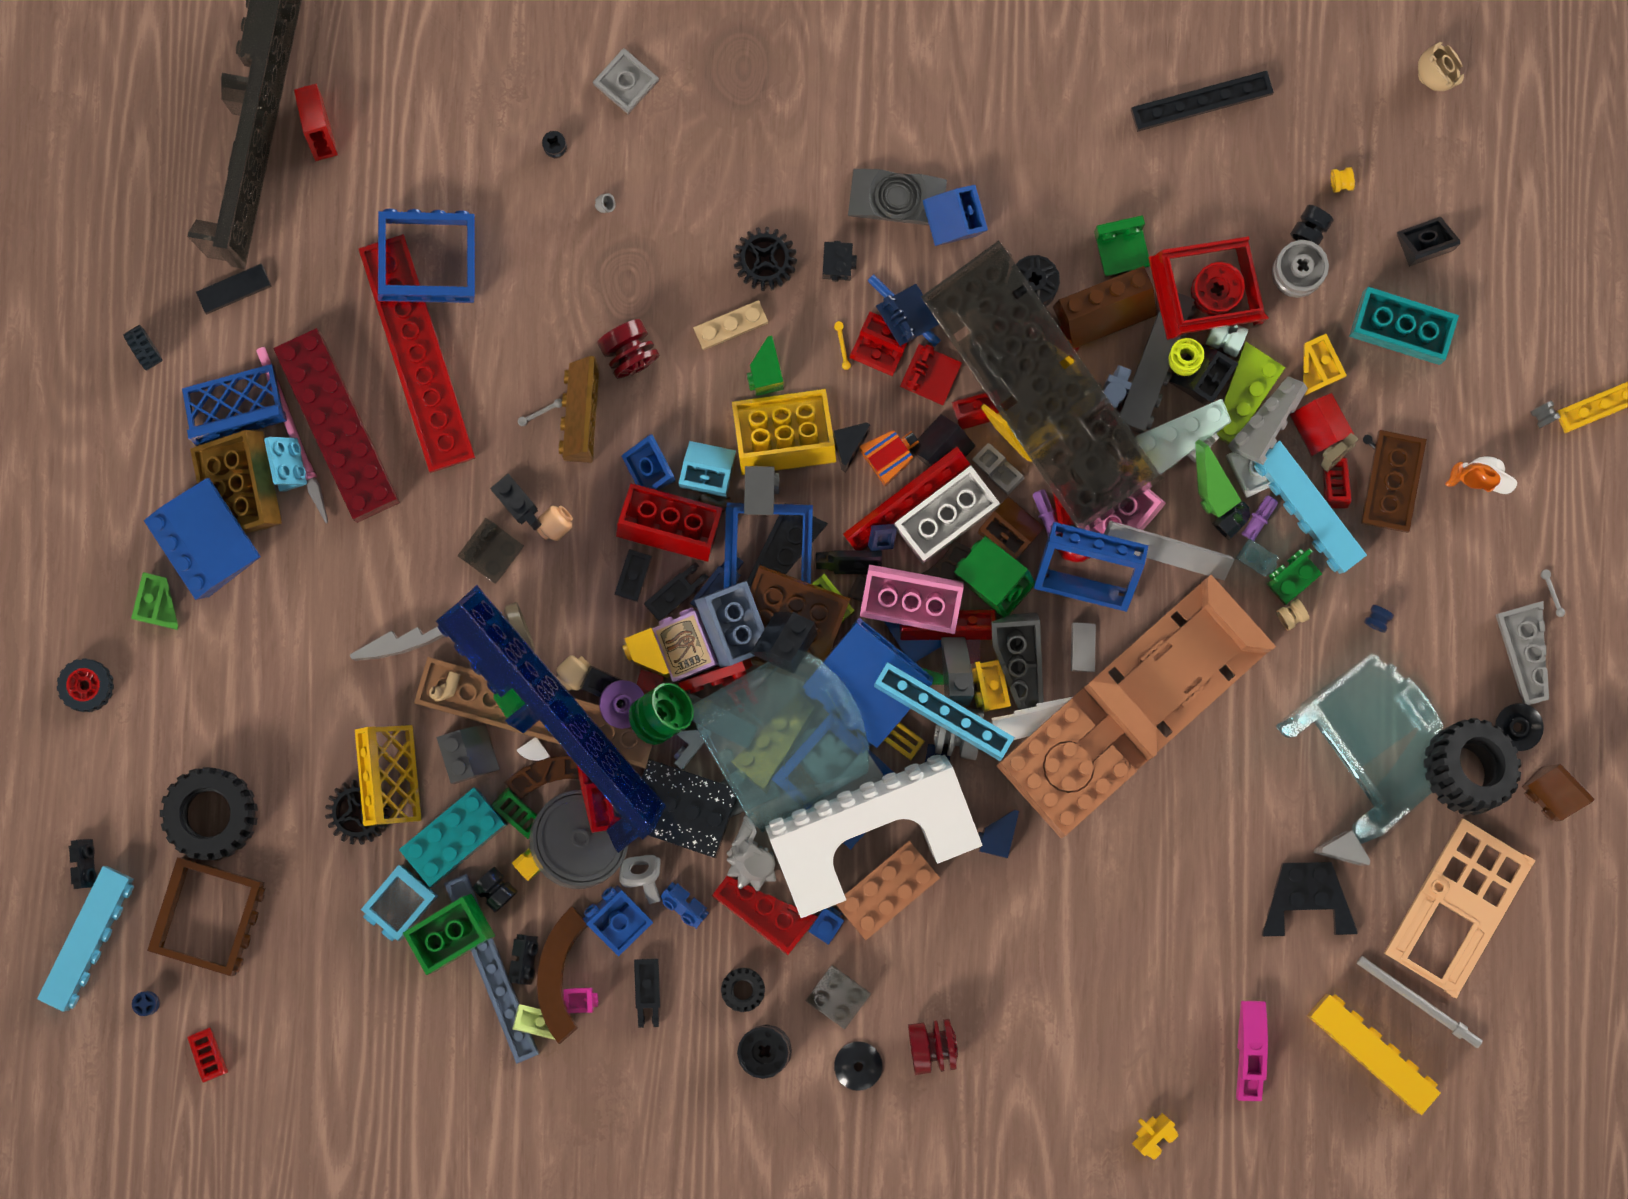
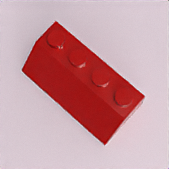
[616,483,723,562]

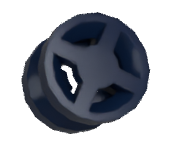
[1364,605,1394,633]
[132,991,160,1016]

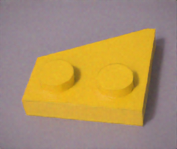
[1303,334,1347,396]

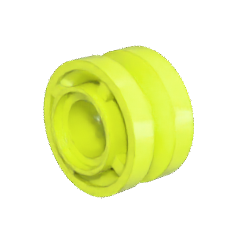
[1168,338,1204,376]

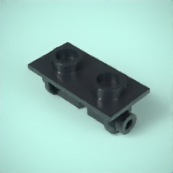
[68,839,96,889]
[508,934,538,985]

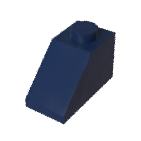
[978,810,1019,859]

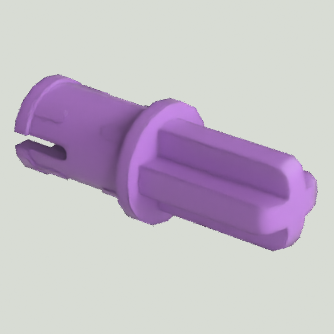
[1033,489,1061,537]
[1241,495,1278,542]

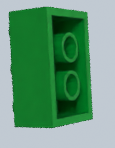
[403,894,495,975]

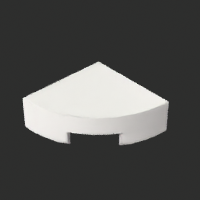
[517,738,550,761]

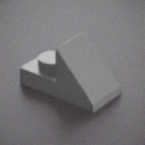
[674,729,712,770]

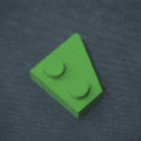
[131,572,178,630]

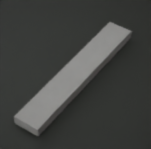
[1104,521,1235,581]

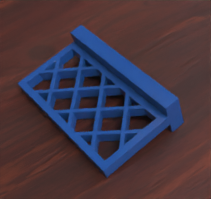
[182,364,287,446]

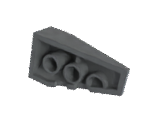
[991,613,1044,710]

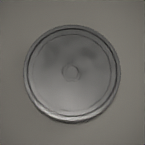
[529,790,629,889]

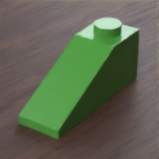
[1195,440,1241,518]

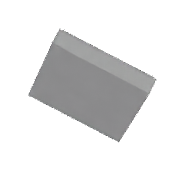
[593,48,659,114]

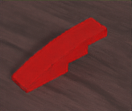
[572,732,616,833]

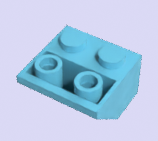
[679,441,736,497]

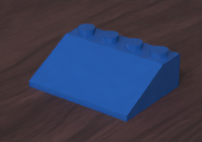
[144,478,261,600]

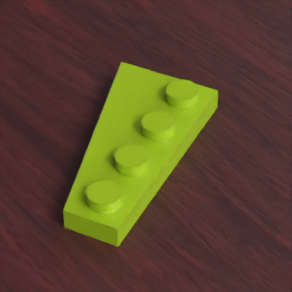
[1216,342,1285,444]

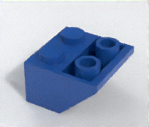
[922,185,988,246]

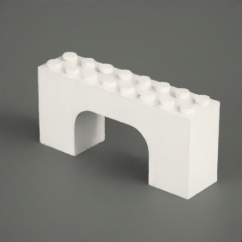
[765,755,983,918]

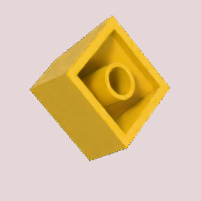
[622,628,671,678]

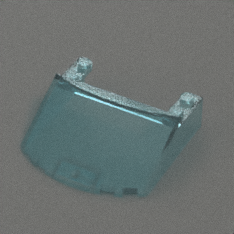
[1276,654,1444,844]

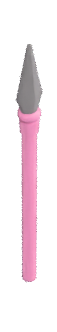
[256,347,328,523]

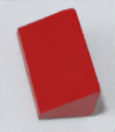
[952,390,1004,430]

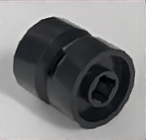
[1290,205,1334,245]
[472,867,518,913]

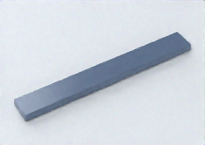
[444,874,539,1064]

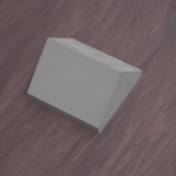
[1314,830,1370,866]

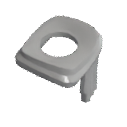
[619,855,661,904]

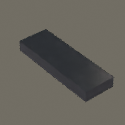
[196,264,272,315]

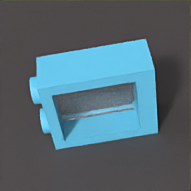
[361,865,438,941]

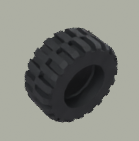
[1423,718,1521,815]
[160,767,258,860]

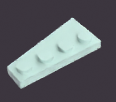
[1134,399,1232,481]

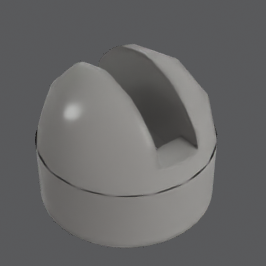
[595,193,615,213]

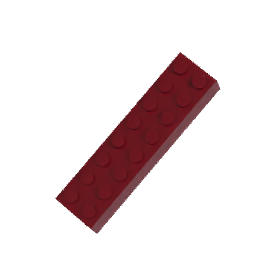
[273,328,400,523]

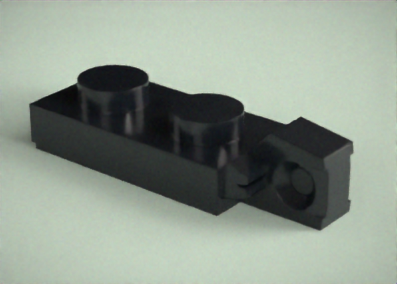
[490,474,542,531]
[816,550,882,574]

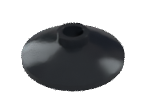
[1495,703,1544,751]
[834,1042,883,1091]

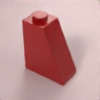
[294,83,338,162]

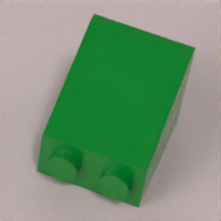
[954,536,1035,618]

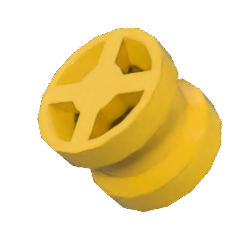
[1331,167,1355,193]

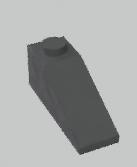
[941,637,974,706]

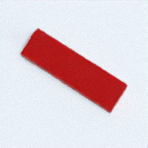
[900,610,996,640]

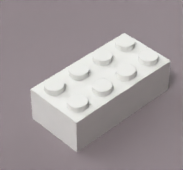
[894,466,1000,564]

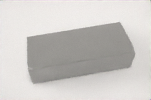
[1071,622,1096,672]

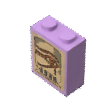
[652,608,719,682]

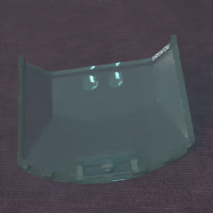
[693,652,869,832]

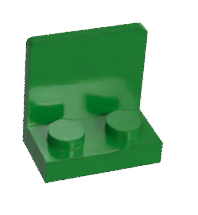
[1094,215,1150,277]
[1267,548,1322,605]

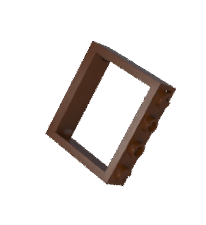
[147,857,266,976]

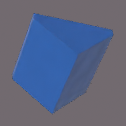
[621,434,676,490]

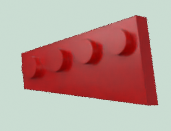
[712,876,818,956]

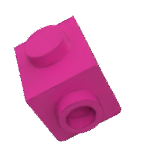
[563,987,598,1013]

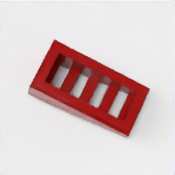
[1323,458,1351,509]
[187,1027,228,1083]

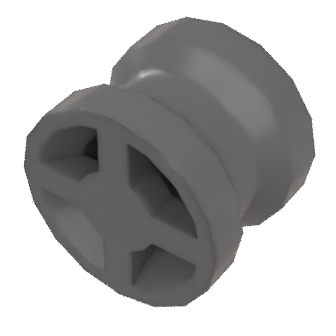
[1531,401,1561,429]

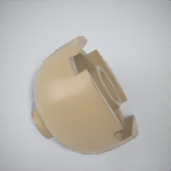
[1418,42,1464,91]

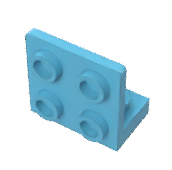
[264,437,307,492]

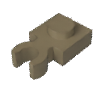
[1321,433,1358,472]

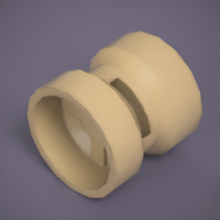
[1276,599,1309,631]

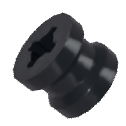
[542,131,567,159]

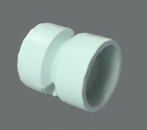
[1205,325,1249,358]

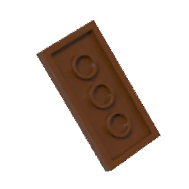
[1361,430,1427,533]

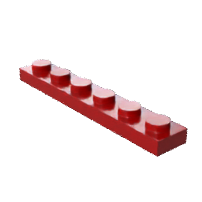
[843,447,971,550]

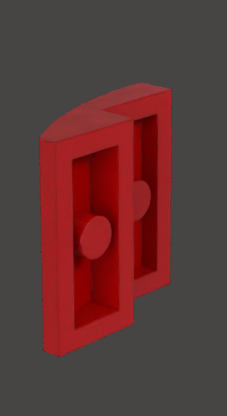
[849,311,908,377]

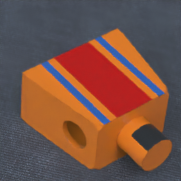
[859,430,919,486]

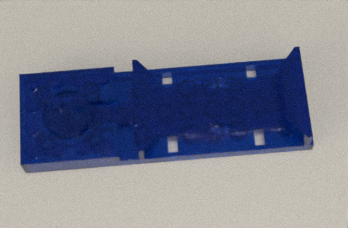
[436,585,666,853]

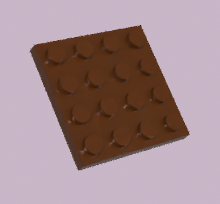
[750,565,850,682]

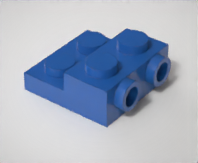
[583,885,654,956]

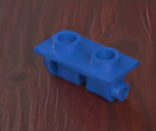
[660,882,709,929]

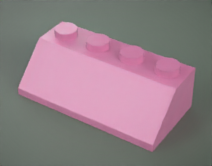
[860,564,964,634]

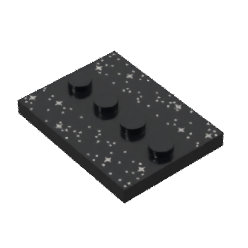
[626,759,740,858]

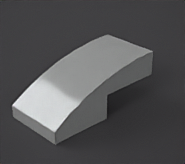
[972,443,1025,495]

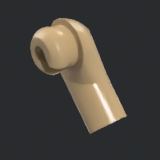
[429,671,461,701]

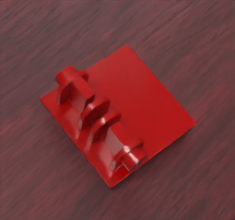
[900,344,962,406]

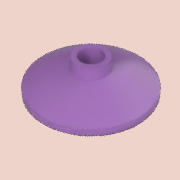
[599,680,644,729]

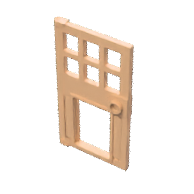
[1384,818,1535,999]

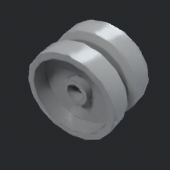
[1271,240,1329,298]

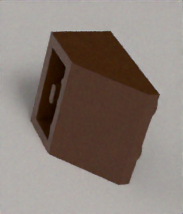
[977,496,1044,560]

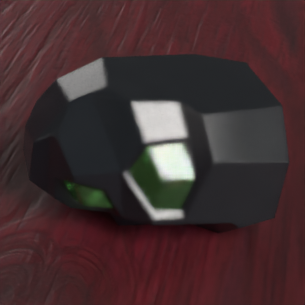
[1212,502,1250,540]

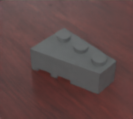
[744,466,780,515]

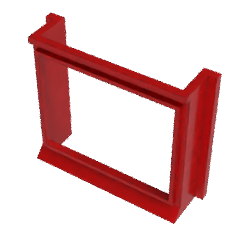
[1148,236,1269,340]

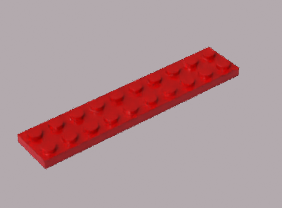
[358,234,476,473]

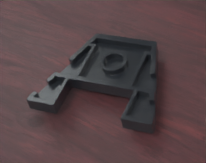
[1262,862,1358,937]

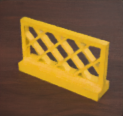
[355,725,421,826]

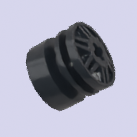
[1007,255,1060,312]
[737,1024,792,1079]

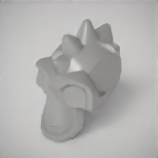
[727,815,776,891]

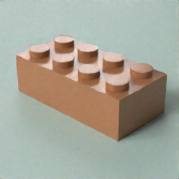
[836,841,940,940]

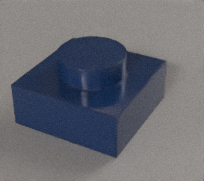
[868,524,897,551]

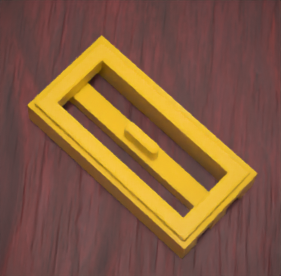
[884,722,925,761]

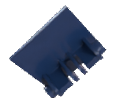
[876,284,941,346]

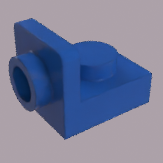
[808,906,844,945]

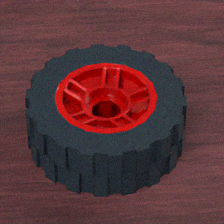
[56,658,114,712]

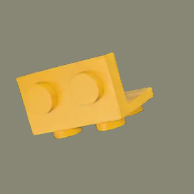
[971,660,1011,712]

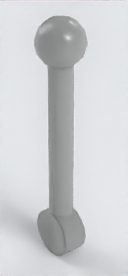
[518,399,562,426]
[1541,569,1565,617]

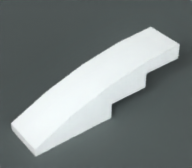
[991,697,1072,740]

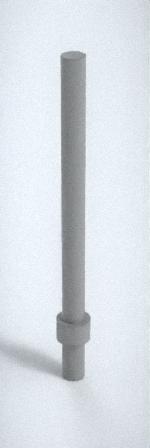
[1356,956,1483,1048]

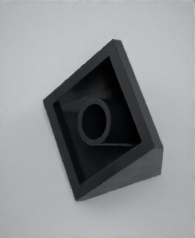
[1397,217,1460,267]
[909,414,976,467]
[833,422,870,473]

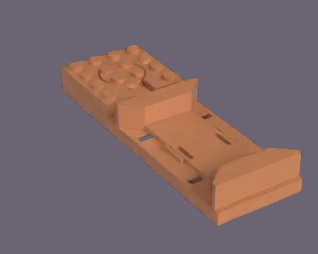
[996,575,1276,838]

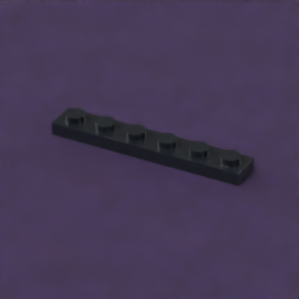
[1131,71,1274,132]

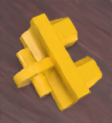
[1132,1113,1178,1160]

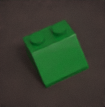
[747,336,784,396]

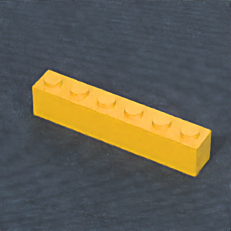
[1307,994,1441,1115]

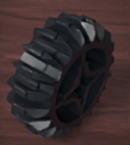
[733,227,797,291]
[325,780,391,845]

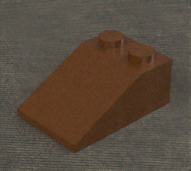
[1522,764,1595,821]

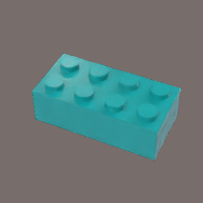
[1349,287,1459,365]
[399,787,507,887]

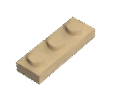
[693,300,768,350]

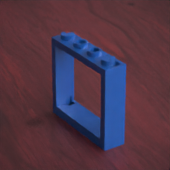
[378,209,475,303]
[1034,522,1149,612]

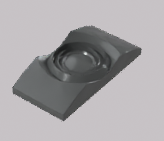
[848,169,947,225]

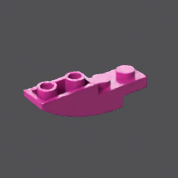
[1236,1001,1268,1101]

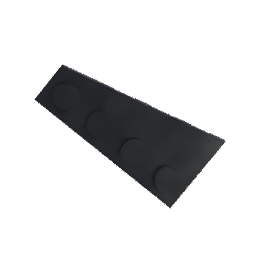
[747,503,828,589]

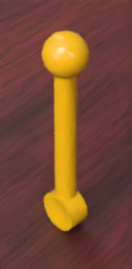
[834,321,851,370]

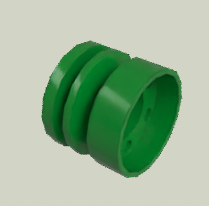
[629,683,694,745]

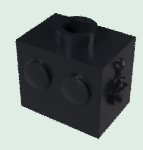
[822,241,857,282]

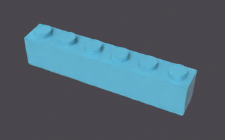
[1254,441,1367,574]
[874,662,1015,761]
[37,866,134,1012]

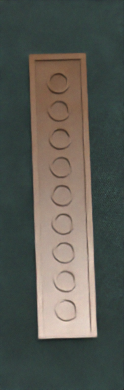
[414,657,653,769]

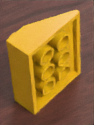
[732,389,836,475]

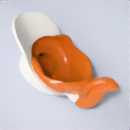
[1445,456,1517,494]

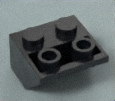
[1169,345,1238,406]

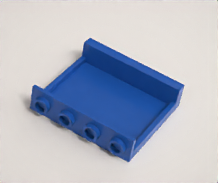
[802,618,933,748]

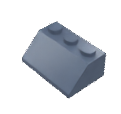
[695,581,765,668]

